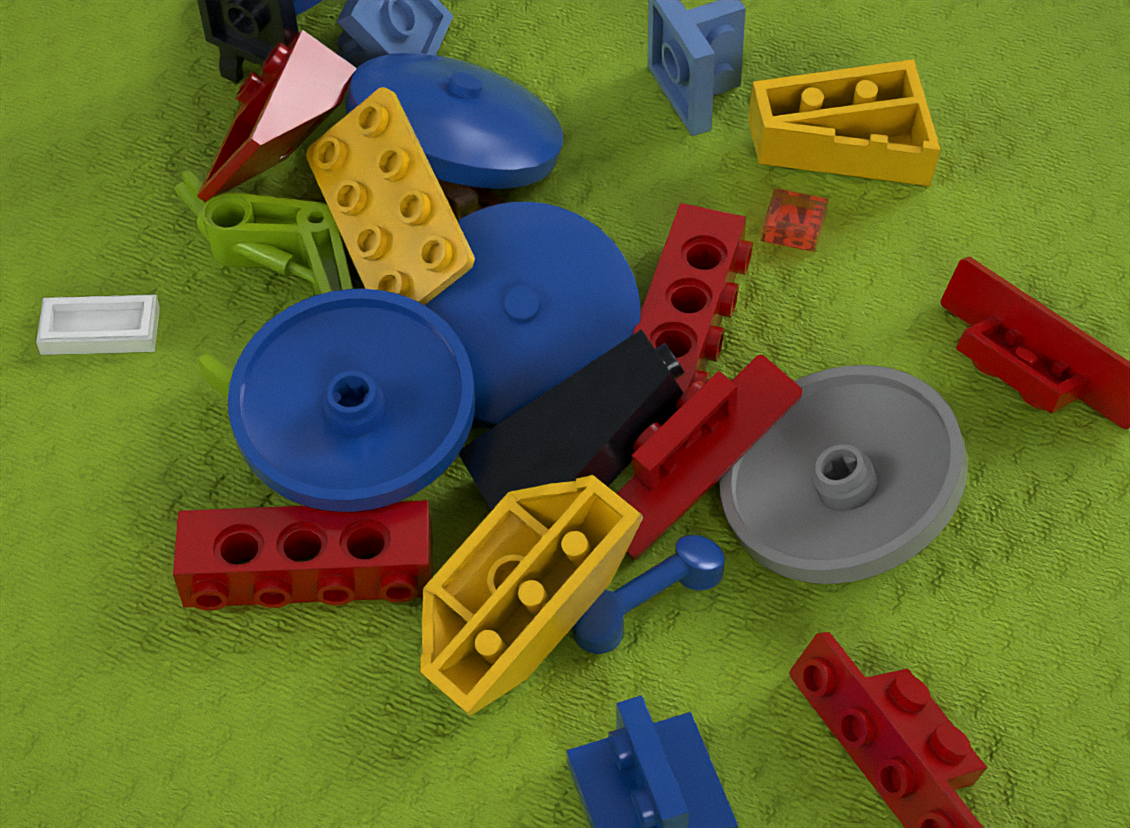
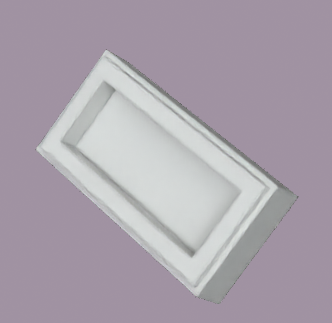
[36,295,160,355]

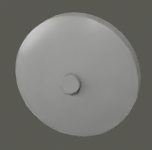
[720,365,968,584]

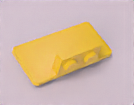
[306,87,475,305]

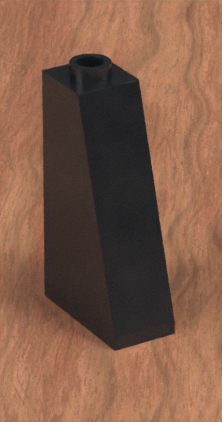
[459,329,685,511]

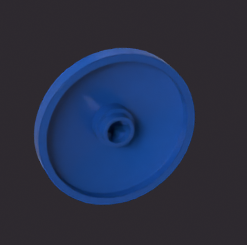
[345,53,563,189]
[425,202,640,428]
[228,289,476,512]

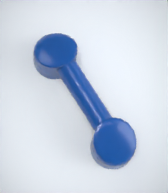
[573,535,725,654]

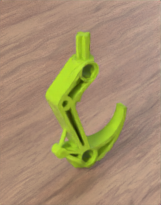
[174,169,353,398]

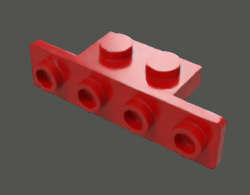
[940,257,1130,429]
[616,354,802,560]
[789,632,988,828]

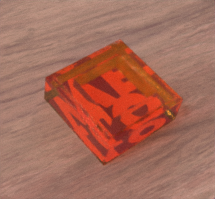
[761,188,829,252]

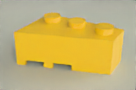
[748,59,941,186]

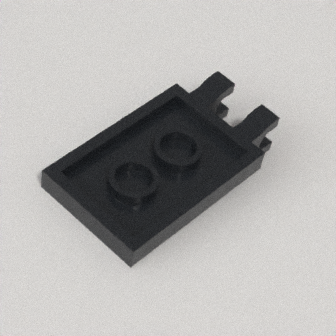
[197,0,299,84]

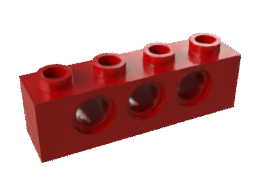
[632,203,753,393]
[173,500,433,611]

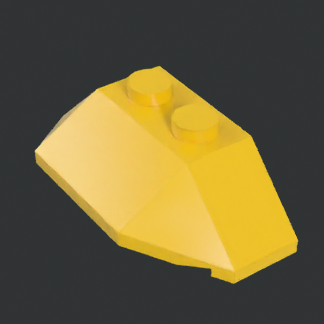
[420,475,643,716]

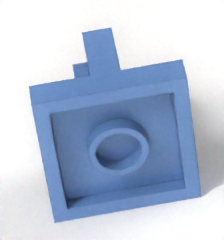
[336,0,453,69]
[647,0,746,136]

